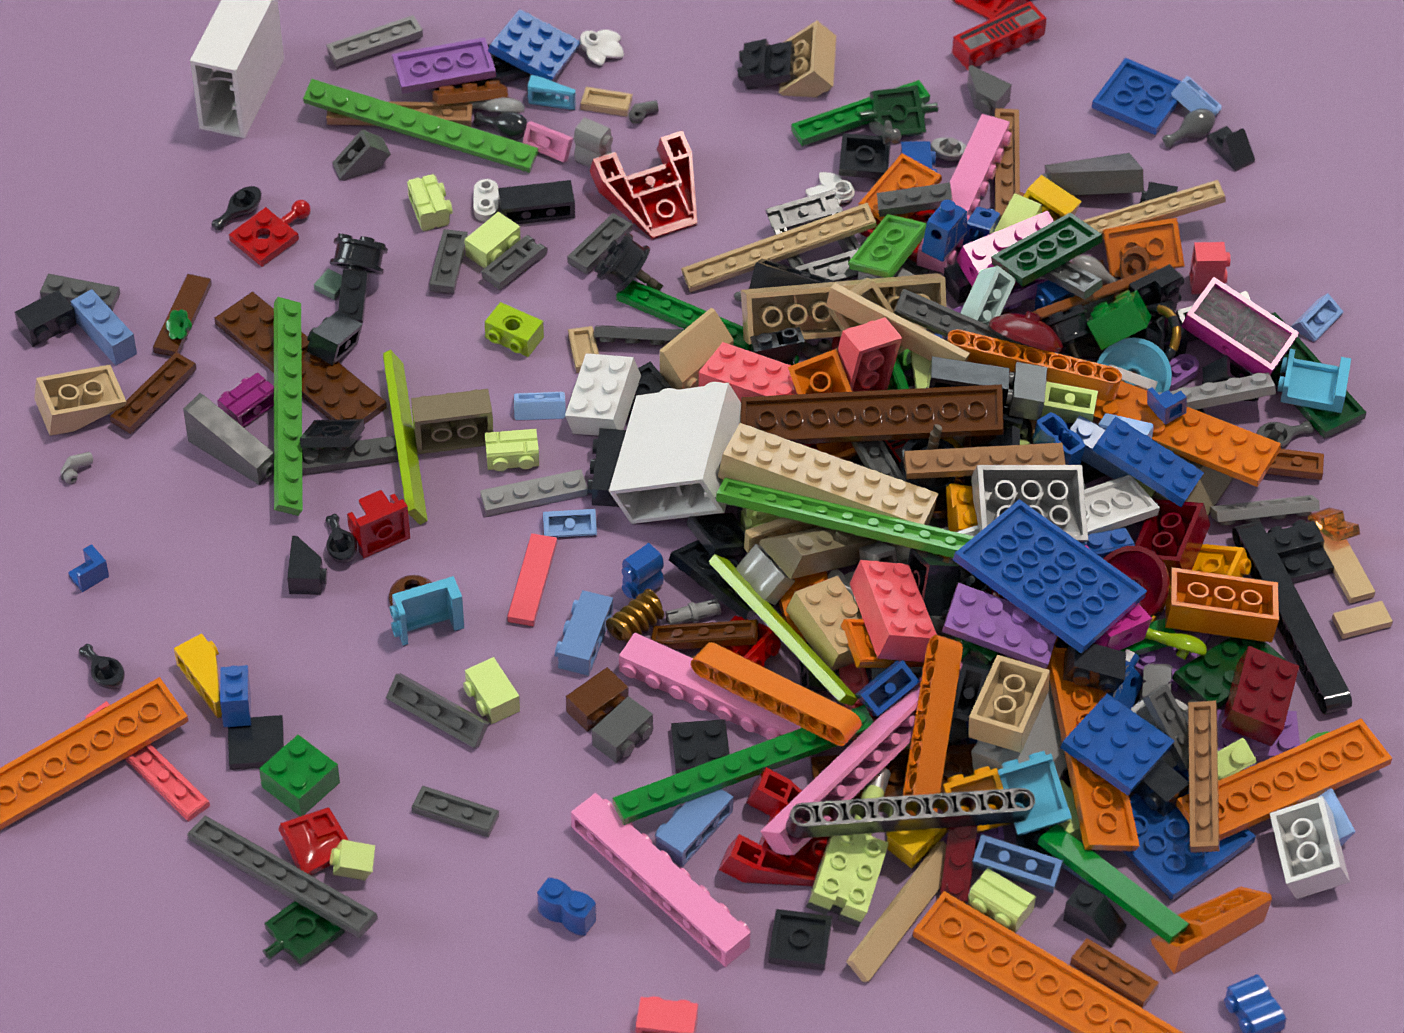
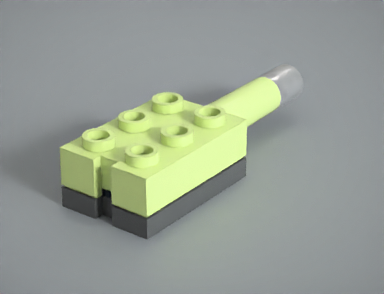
[806,767,890,928]

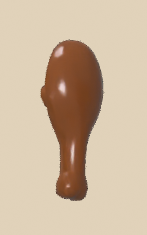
[1114,246,1150,301]

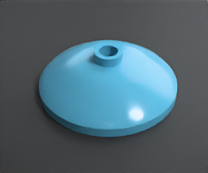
[1097,338,1172,393]

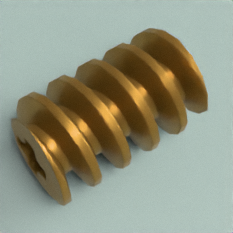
[606,589,665,643]

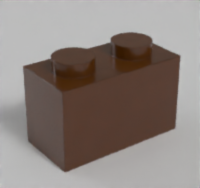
[566,667,629,732]

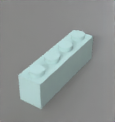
[961,266,1016,325]

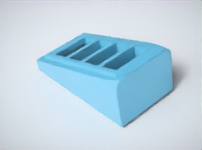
[528,75,576,110]

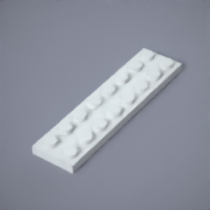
[957,475,1160,536]

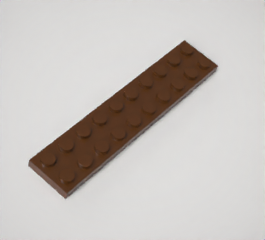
[741,384,1004,444]

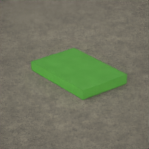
[848,214,927,278]

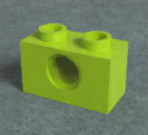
[484,302,544,357]

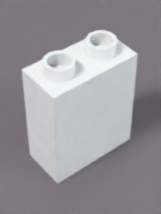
[190,0,284,139]
[609,382,741,524]

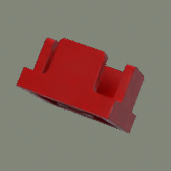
[347,490,410,559]

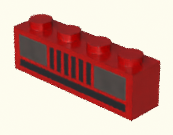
[952,1,1047,70]

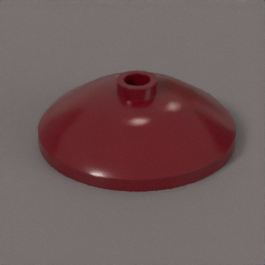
[989,311,1063,353]
[1104,545,1170,617]

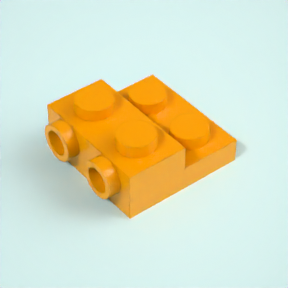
[946,483,978,532]
[1192,544,1251,577]
[943,766,1011,834]

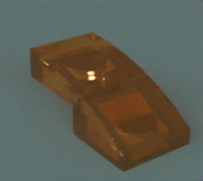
[1308,507,1360,542]

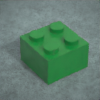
[1087,290,1151,350]
[259,734,340,816]

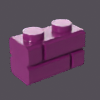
[217,372,274,427]

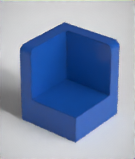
[1147,387,1187,425]
[68,544,109,592]

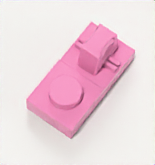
[522,121,573,162]

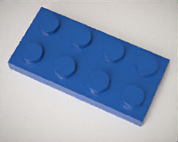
[1092,416,1204,507]

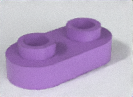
[1169,354,1199,391]

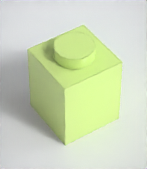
[330,840,375,880]

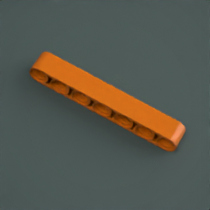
[946,329,1122,401]
[903,635,963,816]
[690,643,862,746]

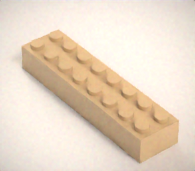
[741,273,946,344]
[718,423,938,525]

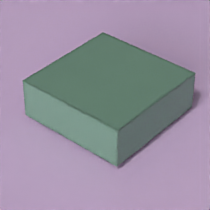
[314,269,342,300]

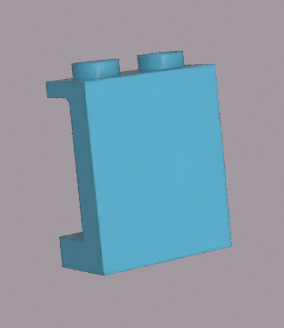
[1277,349,1351,413]
[389,576,464,645]
[998,751,1072,836]

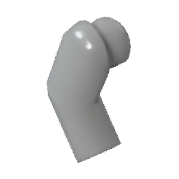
[60,452,93,484]

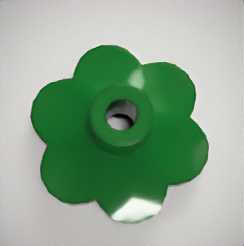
[166,309,192,340]

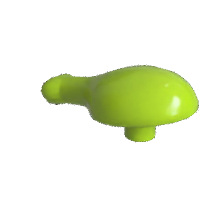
[1145,628,1207,660]

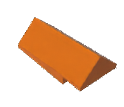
[788,349,858,461]
[1151,886,1272,974]

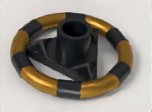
[1125,304,1181,374]

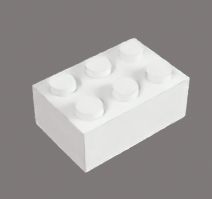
[565,354,641,436]
[1270,796,1350,899]

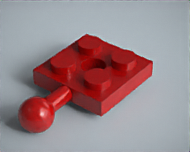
[228,200,311,267]

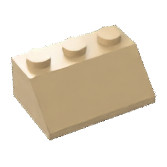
[779,20,836,97]
[660,308,734,390]

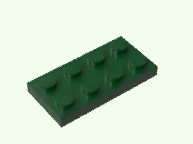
[991,212,1103,286]
[1172,637,1286,709]

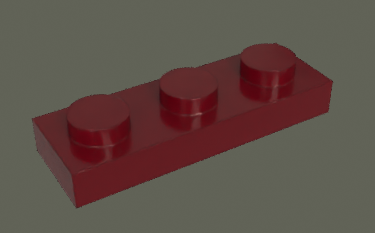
[940,826,977,903]

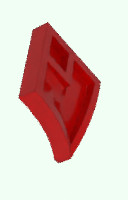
[278,807,349,876]

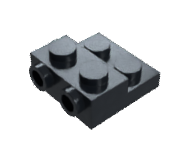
[737,39,795,90]
[839,133,891,179]
[1128,264,1184,310]
[1267,520,1334,584]

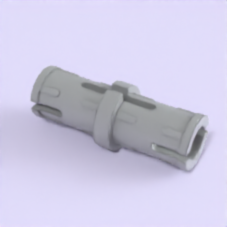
[665,598,721,625]

